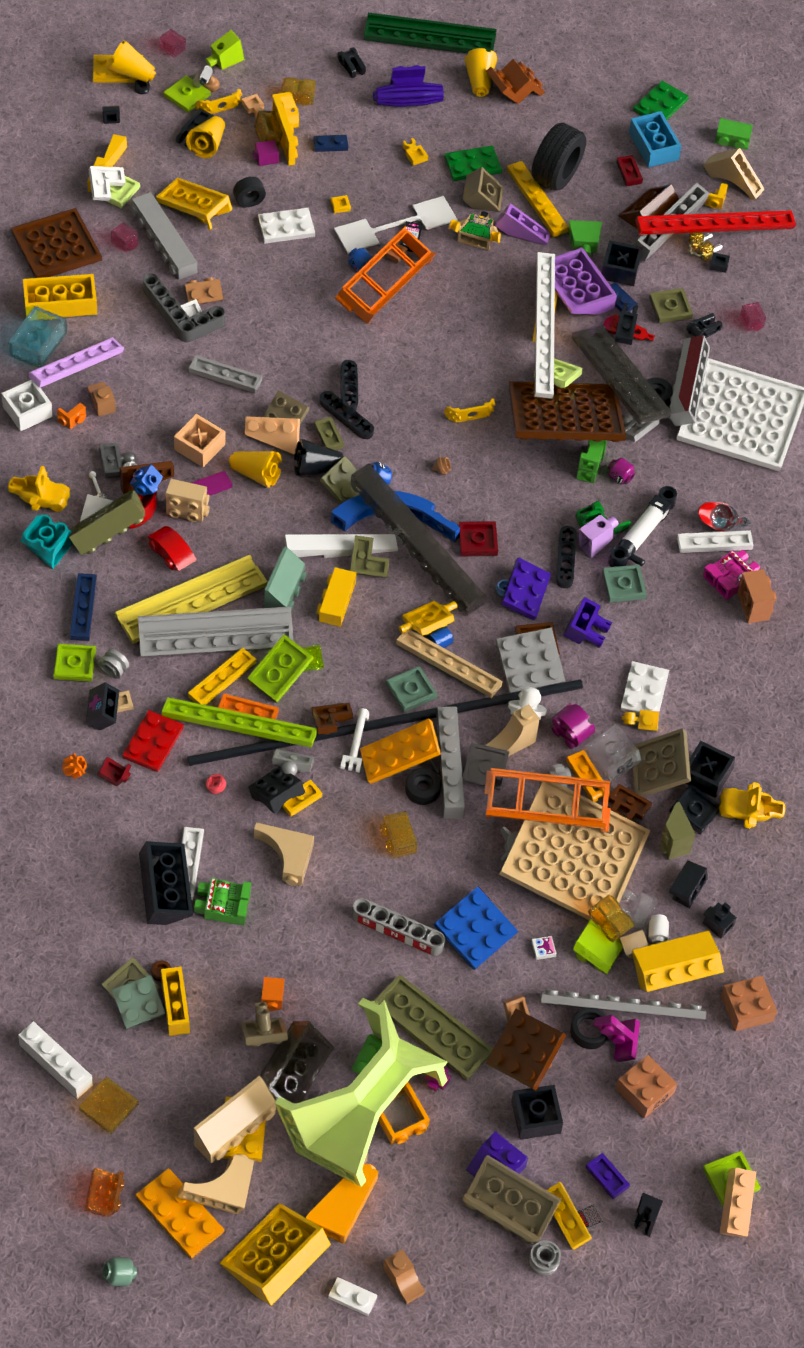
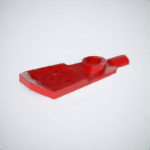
[603,314,655,341]

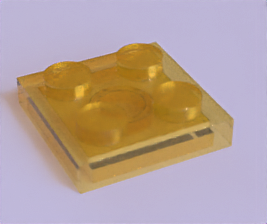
[79,1076,139,1135]

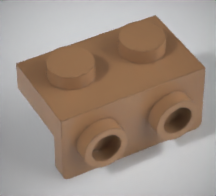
[183,277,223,304]

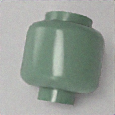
[103,1257,137,1287]

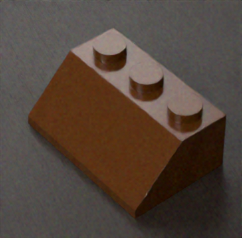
[618,184,679,229]

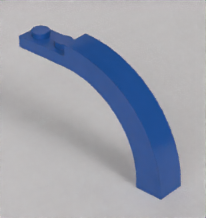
[331,490,460,542]

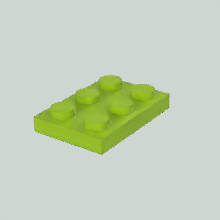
[247,634,314,703]

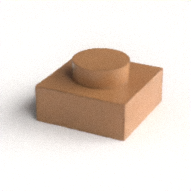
[384,243,408,264]

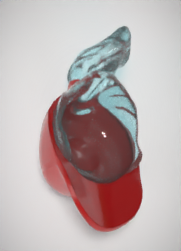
[698,502,751,531]

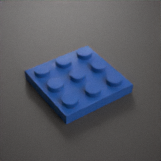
[434,887,519,970]

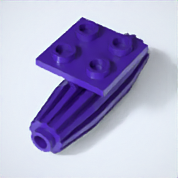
[373,65,444,107]

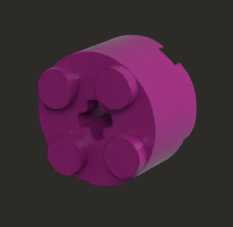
[551,703,595,749]

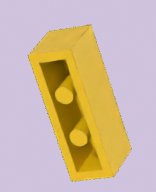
[316,567,356,627]
[161,967,190,1036]

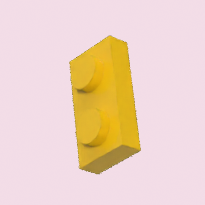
[282,779,322,817]

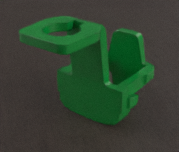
[575,501,631,535]

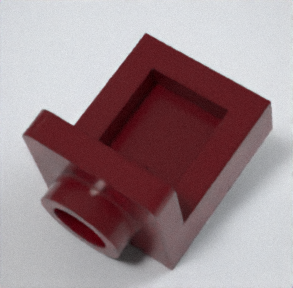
[97,757,131,786]

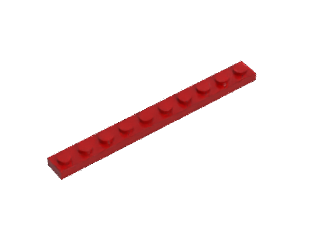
[635,210,796,235]

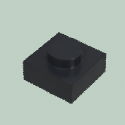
[710,252,730,273]

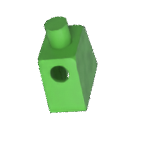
[568,220,602,257]

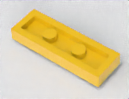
[547,1182,592,1250]

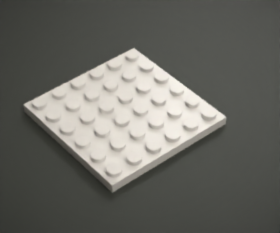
[677,358,804,472]

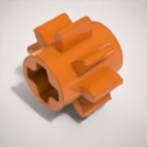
[62,753,87,779]

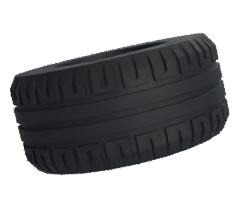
[531,123,586,191]

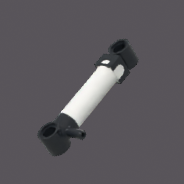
[608,486,677,567]

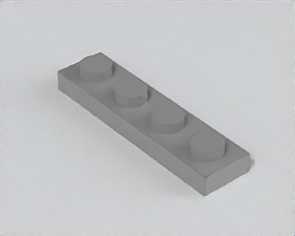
[189,355,262,393]

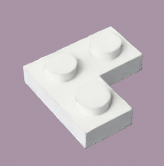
[88,166,125,201]

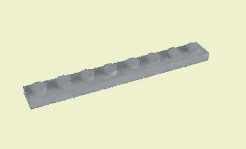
[540,989,706,1019]

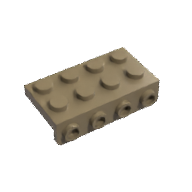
[462,1155,562,1244]

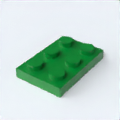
[633,80,689,120]
[444,145,502,181]

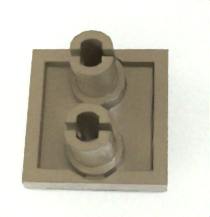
[241,1002,288,1047]

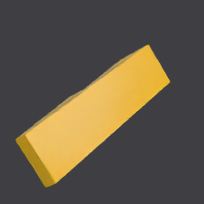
[87,134,127,193]

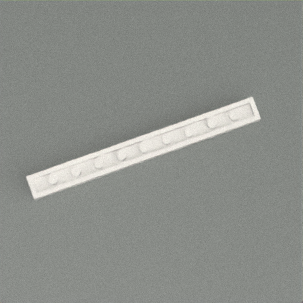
[534,252,555,399]

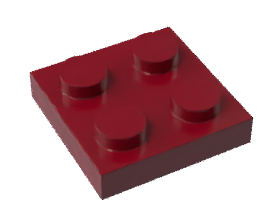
[459,521,498,556]

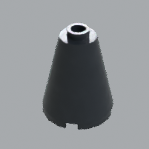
[294,439,344,476]

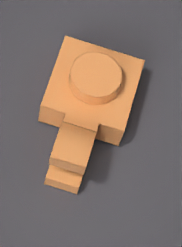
[242,94,265,123]

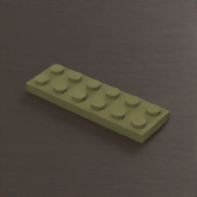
[374,974,493,1081]

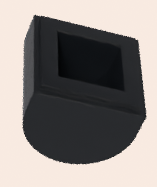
[102,106,120,124]

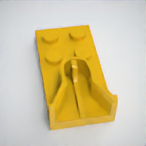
[272,92,299,166]
[156,177,232,230]

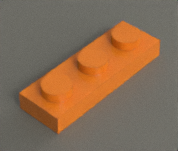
[218,693,279,720]

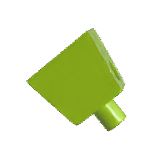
[205,30,245,70]

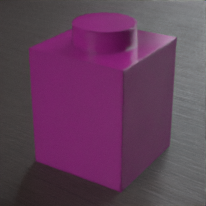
[253,140,279,166]

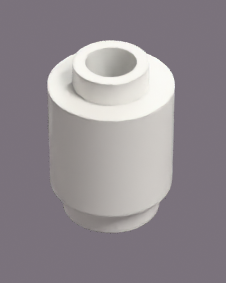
[648,914,669,944]

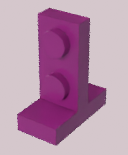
[593,1015,640,1062]

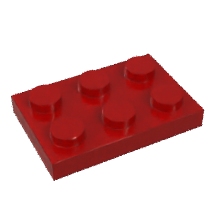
[122,710,184,772]

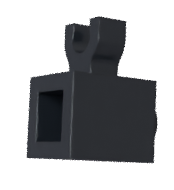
[703,902,737,938]

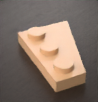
[245,416,300,455]

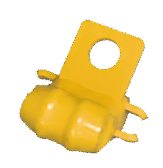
[8,466,70,512]
[719,782,785,829]

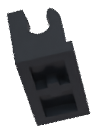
[669,860,708,909]
[634,1193,663,1237]

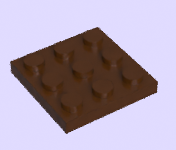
[485,1009,567,1091]

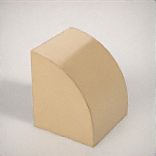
[620,930,648,959]

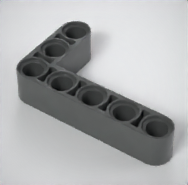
[143,273,225,342]

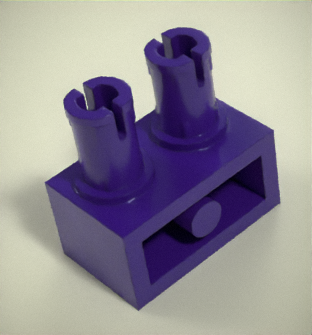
[563,597,612,648]

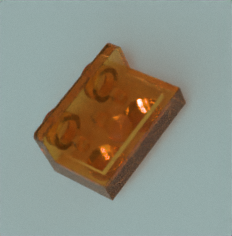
[84,1168,125,1217]

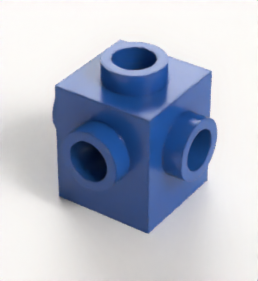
[130,464,163,496]

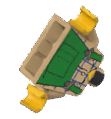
[448,211,501,251]

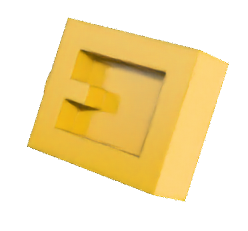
[705,183,728,210]

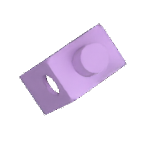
[578,515,619,558]

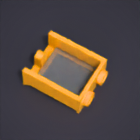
[378,1082,430,1145]

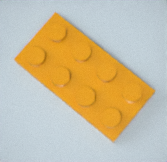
[360,719,441,784]
[135,1168,224,1259]

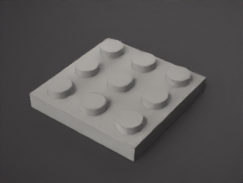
[496,628,566,693]

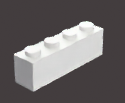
[18,1021,93,1099]

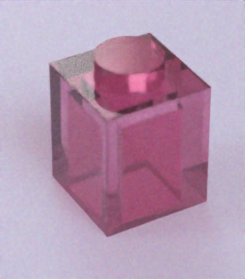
[160,29,186,58]
[111,222,138,253]
[740,302,766,331]

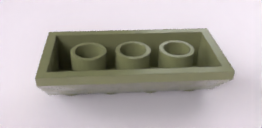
[69,489,145,555]

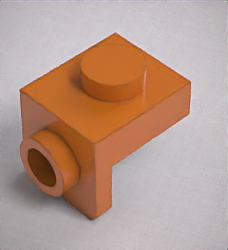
[57,403,86,429]

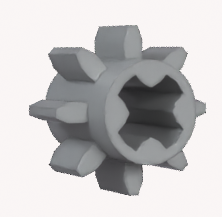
[548,764,571,787]

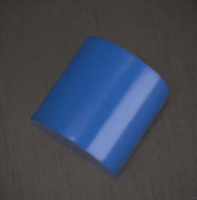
[427,626,453,648]

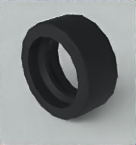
[570,1008,608,1049]

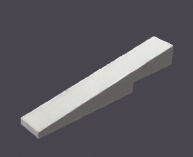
[285,534,398,558]

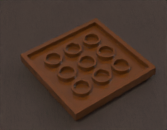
[11,208,102,278]

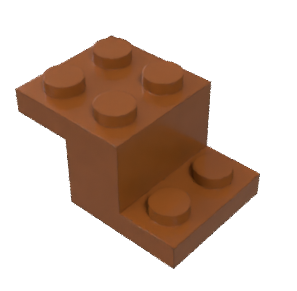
[486,59,545,104]

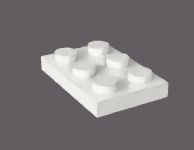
[258,208,315,243]
[620,661,669,715]

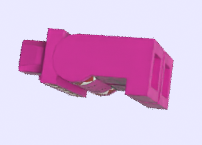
[703,550,760,600]

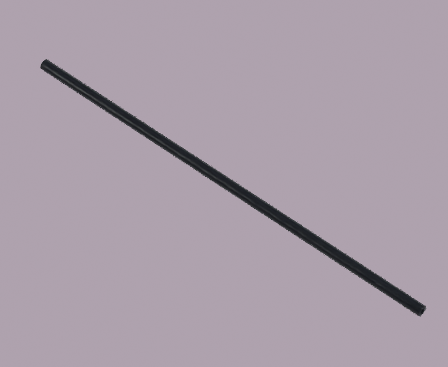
[187,679,583,766]

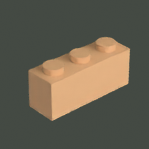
[720,1168,756,1238]

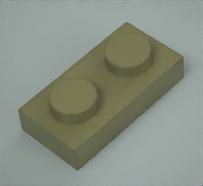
[314,417,344,450]

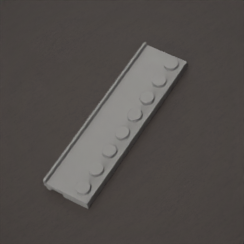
[138,607,293,656]

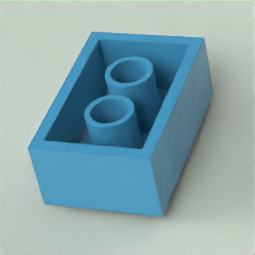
[629,111,681,168]

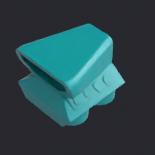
[20,515,73,569]

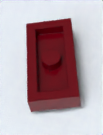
[616,155,643,186]

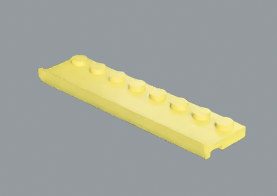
[115,555,268,644]

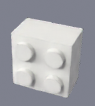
[2,380,53,431]

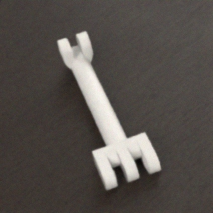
[340,708,369,773]

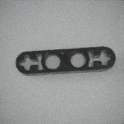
[340,360,358,414]
[320,391,374,439]
[556,526,576,589]

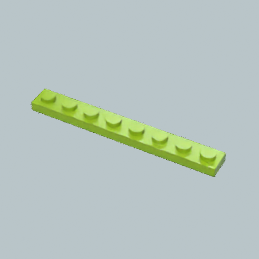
[162,697,317,748]

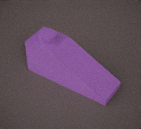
[495,203,551,245]

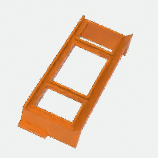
[335,226,437,324]
[484,768,611,832]

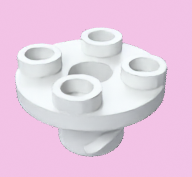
[508,687,547,719]

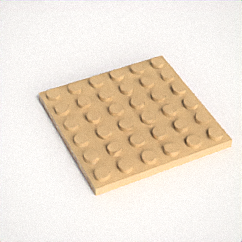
[499,781,650,929]

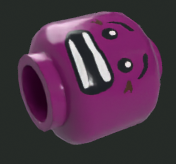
[608,458,636,484]

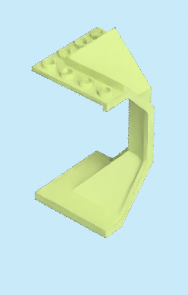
[274,998,448,1187]

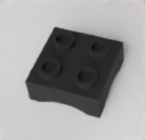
[248,766,305,813]

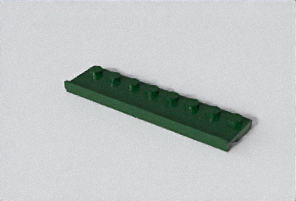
[363,12,497,53]

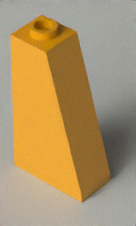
[306,1163,378,1244]

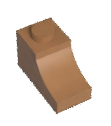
[87,382,116,417]
[383,1249,425,1305]

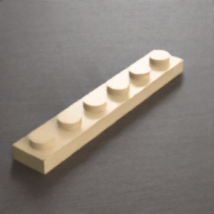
[396,629,502,698]

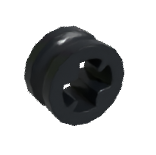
[135,80,150,94]

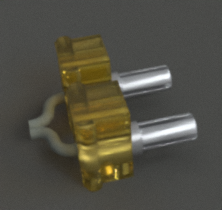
[688,232,723,262]

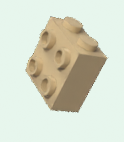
[166,479,210,522]

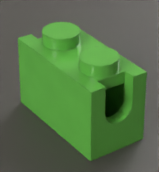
[715,118,753,150]

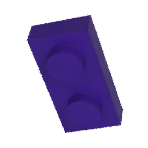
[585,1153,630,1199]

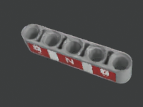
[352,898,445,956]

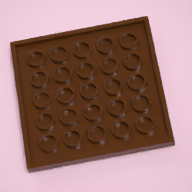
[509,381,626,442]

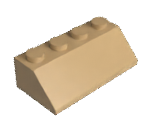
[194,1076,276,1163]

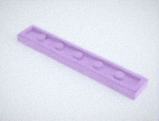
[29,337,124,388]

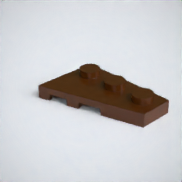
[120,461,174,494]

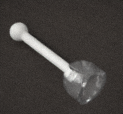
[89,471,110,500]

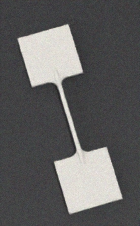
[334,196,458,253]

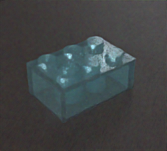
[8,306,67,368]

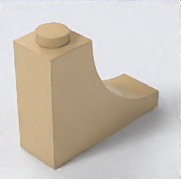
[703,148,764,200]
[486,704,540,756]
[254,822,314,886]
[177,1154,254,1214]

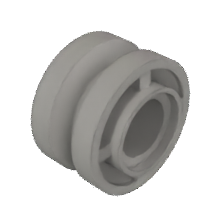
[98,649,129,679]
[529,1240,561,1276]

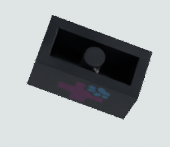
[86,682,120,730]

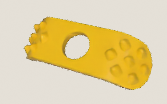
[195,89,242,114]
[444,398,496,423]

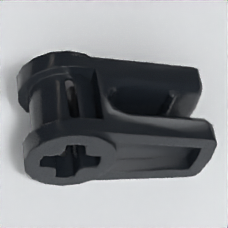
[337,47,366,78]
[686,313,723,338]

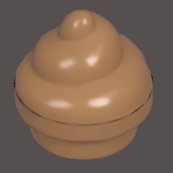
[203,76,220,92]
[432,456,451,475]

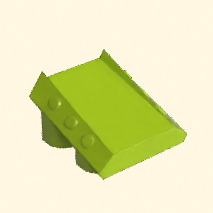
[573,919,623,974]

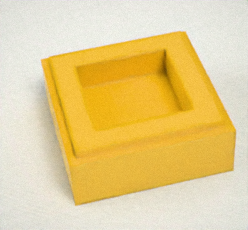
[330,195,351,213]

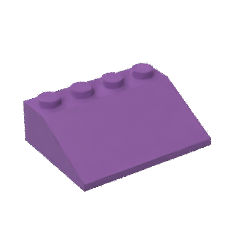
[555,248,617,315]

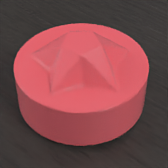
[206,774,226,794]

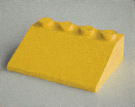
[220,1203,331,1305]

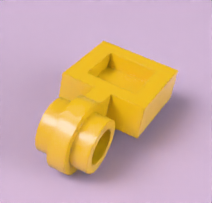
[622,710,659,731]

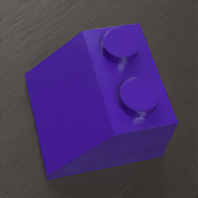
[466,1131,528,1177]

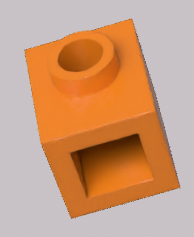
[261,977,285,1011]

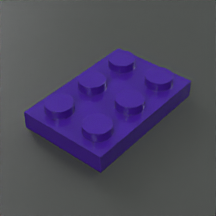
[501,557,551,620]

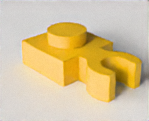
[403,138,428,166]

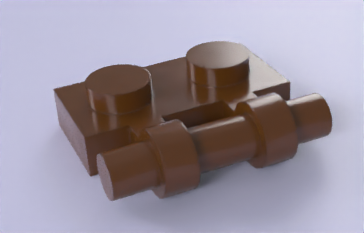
[607,784,652,824]

